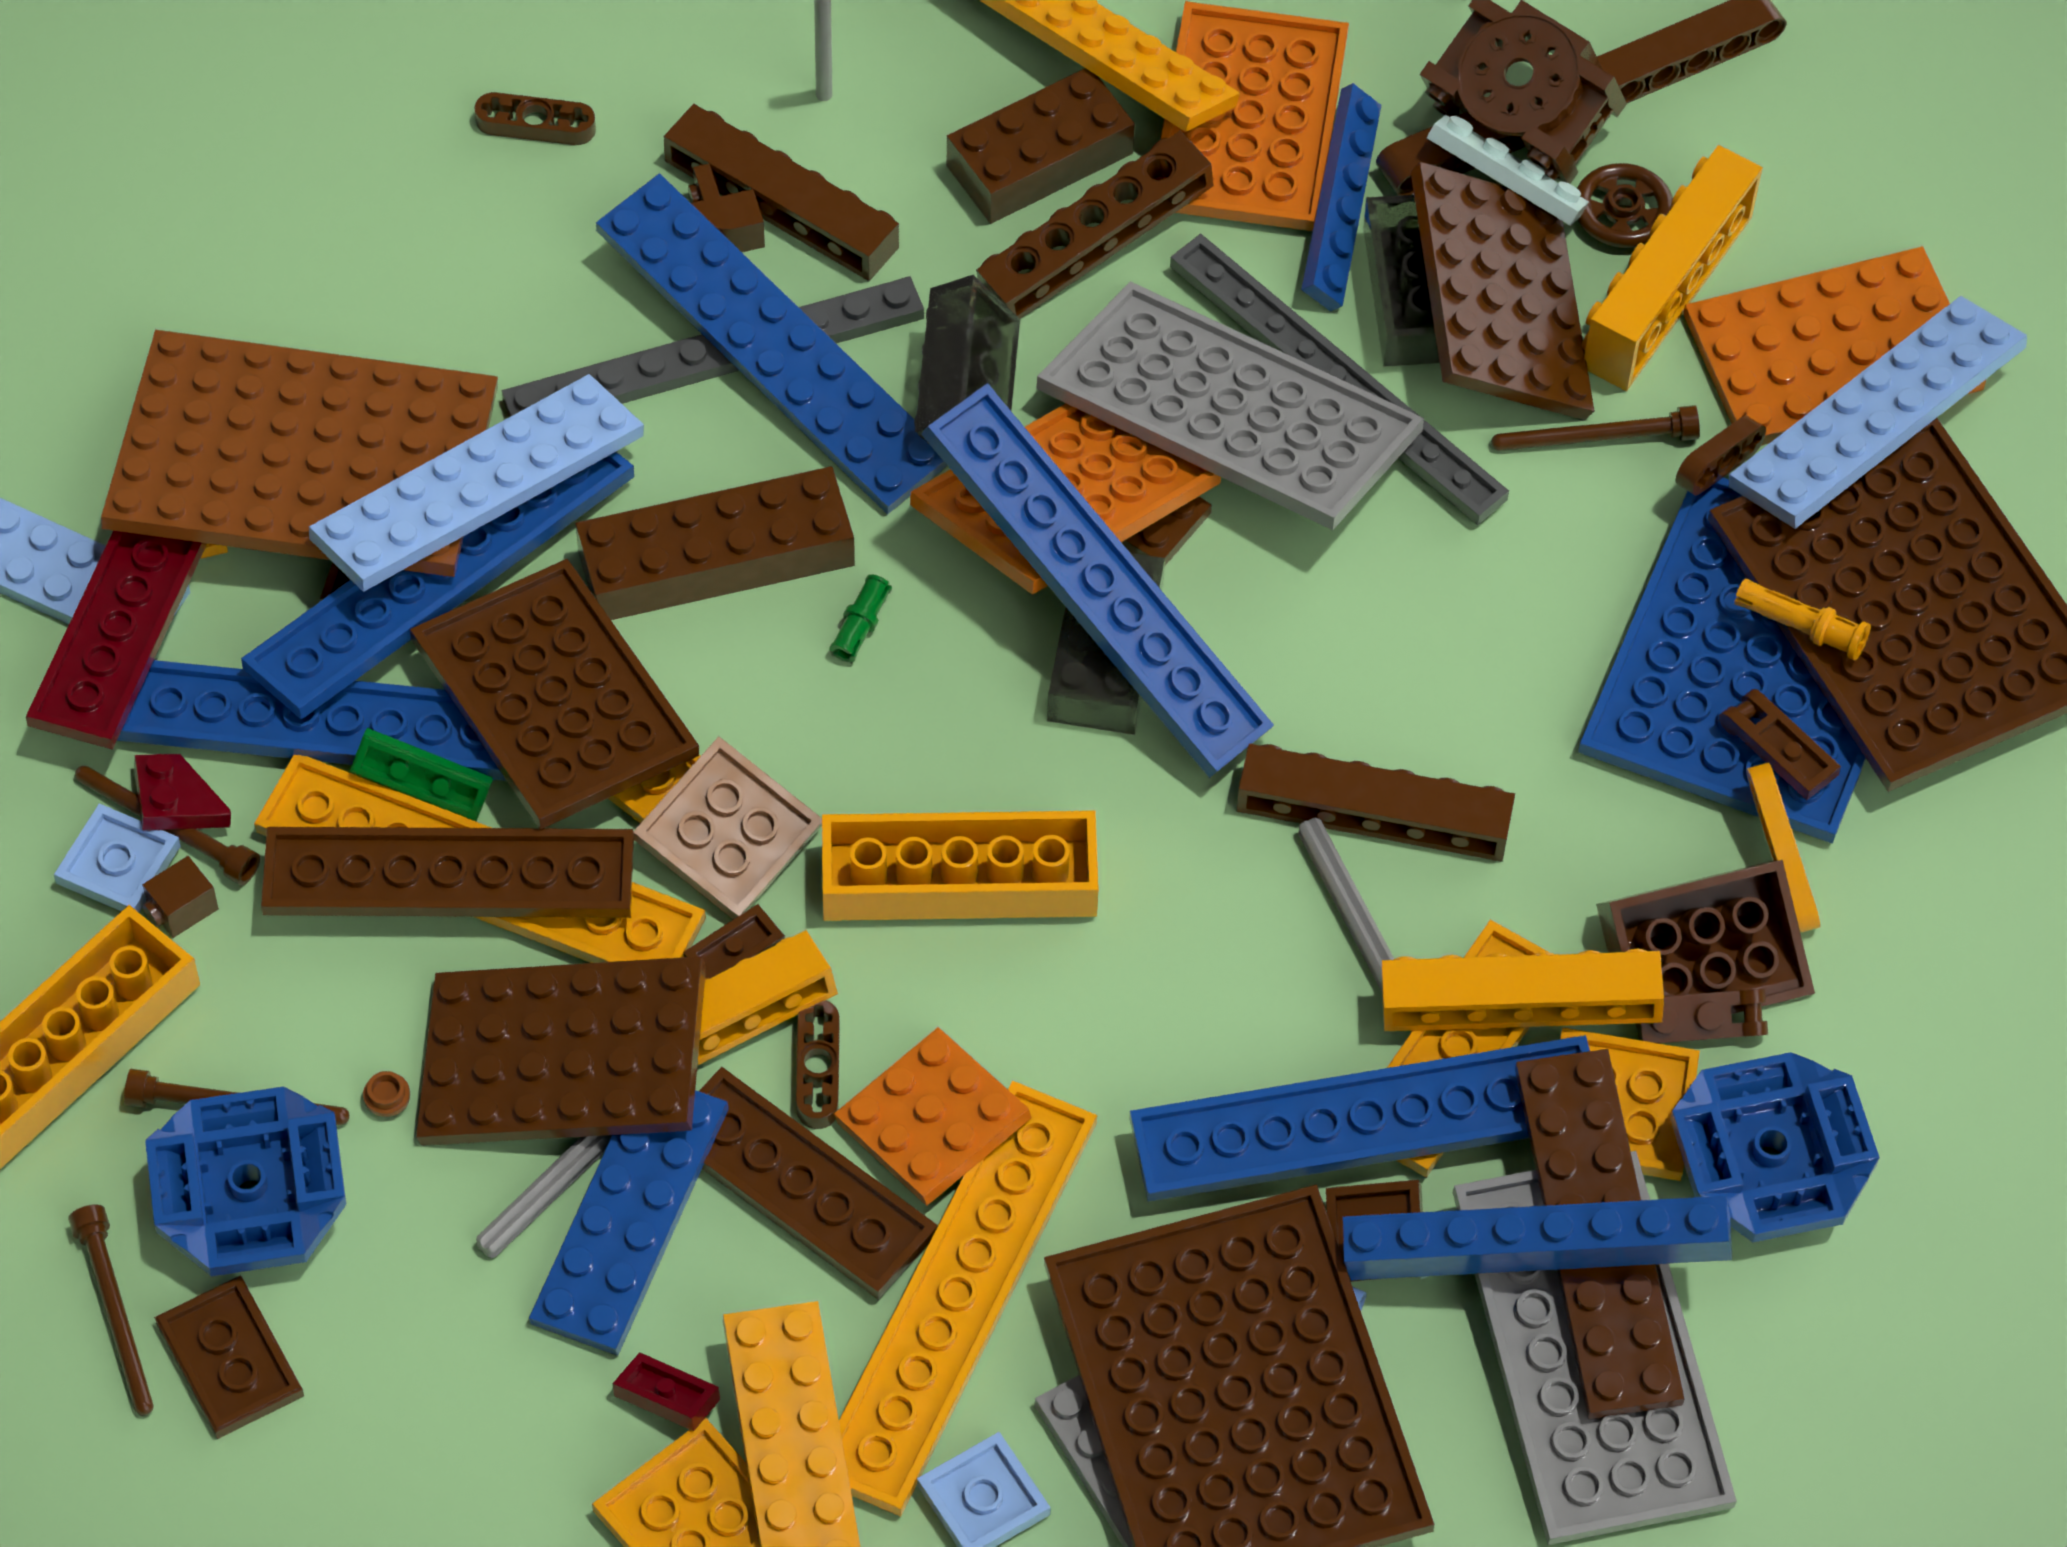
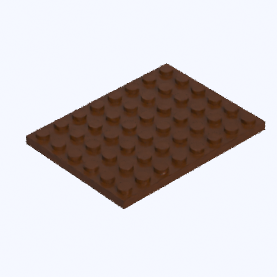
[1708,418,2067,792]
[1044,1184,1435,1547]

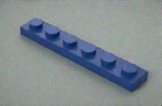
[1301,83,1382,312]

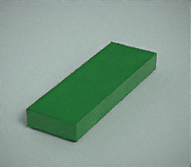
[350,728,494,822]

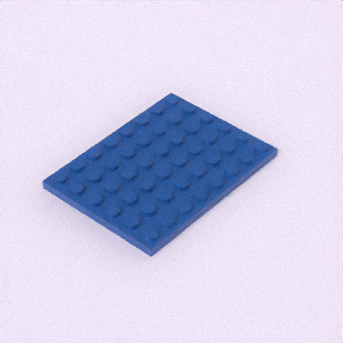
[1578,478,1866,844]

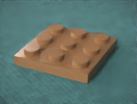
[633,736,822,920]

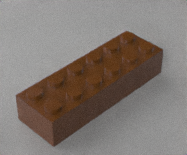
[575,466,855,620]

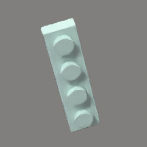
[1427,115,1589,226]

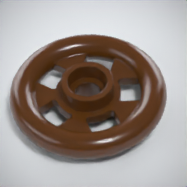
[1577,163,1673,248]

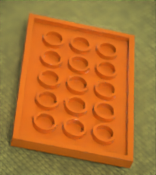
[1154,1,1349,231]
[1683,246,1986,446]
[910,403,1221,595]

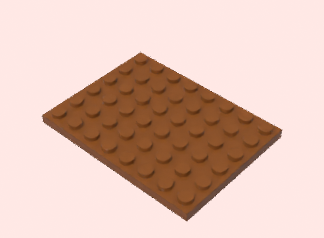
[101,329,498,577]

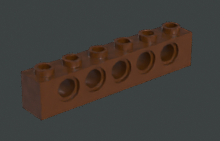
[976,130,1214,326]

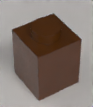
[142,856,219,938]

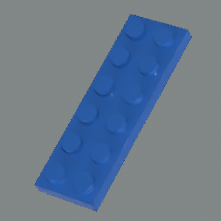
[529,1090,729,1356]

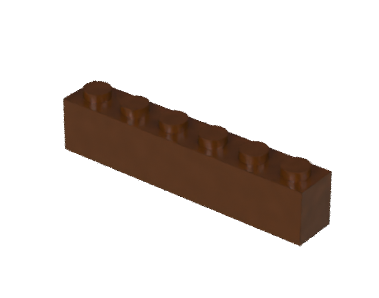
[663,104,899,282]
[1237,743,1516,862]

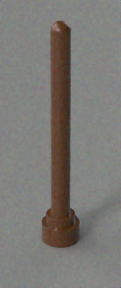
[1491,405,1700,451]
[75,765,260,886]
[124,1068,350,1125]
[68,1204,154,1416]

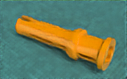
[1734,578,1871,661]

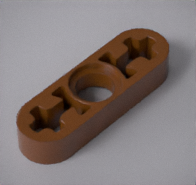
[474,92,596,145]
[1675,415,1766,495]
[796,1000,840,1129]

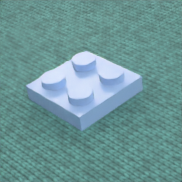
[54,803,181,912]
[917,1432,1051,1547]

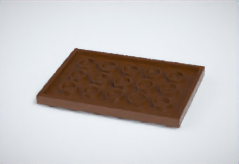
[1411,162,1595,420]
[410,559,699,830]
[416,956,706,1146]

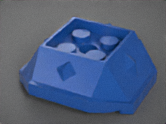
[1670,1052,1880,1243]
[145,1086,347,1277]

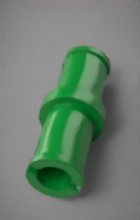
[829,574,892,662]

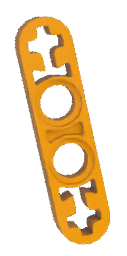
[1746,762,1820,933]

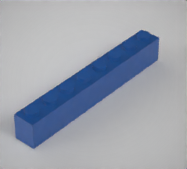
[1343,1196,1732,1280]

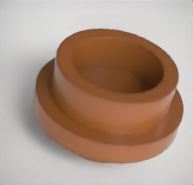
[363,1071,410,1117]

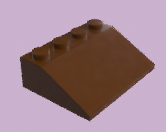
[1596,860,1815,1031]

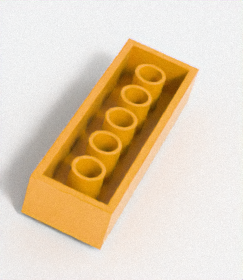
[1581,145,1763,392]
[822,810,1099,921]
[0,905,200,1169]

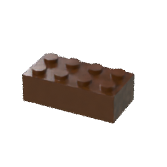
[946,68,1135,224]

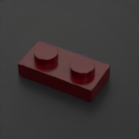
[612,1352,720,1431]

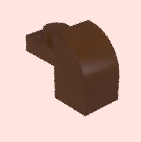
[688,164,765,252]

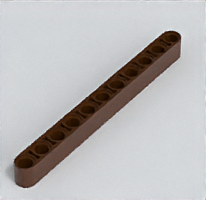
[1376,0,1787,198]

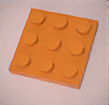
[834,1027,1031,1206]

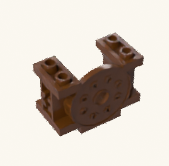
[1419,0,1627,184]

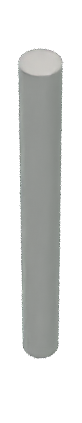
[814,0,832,101]

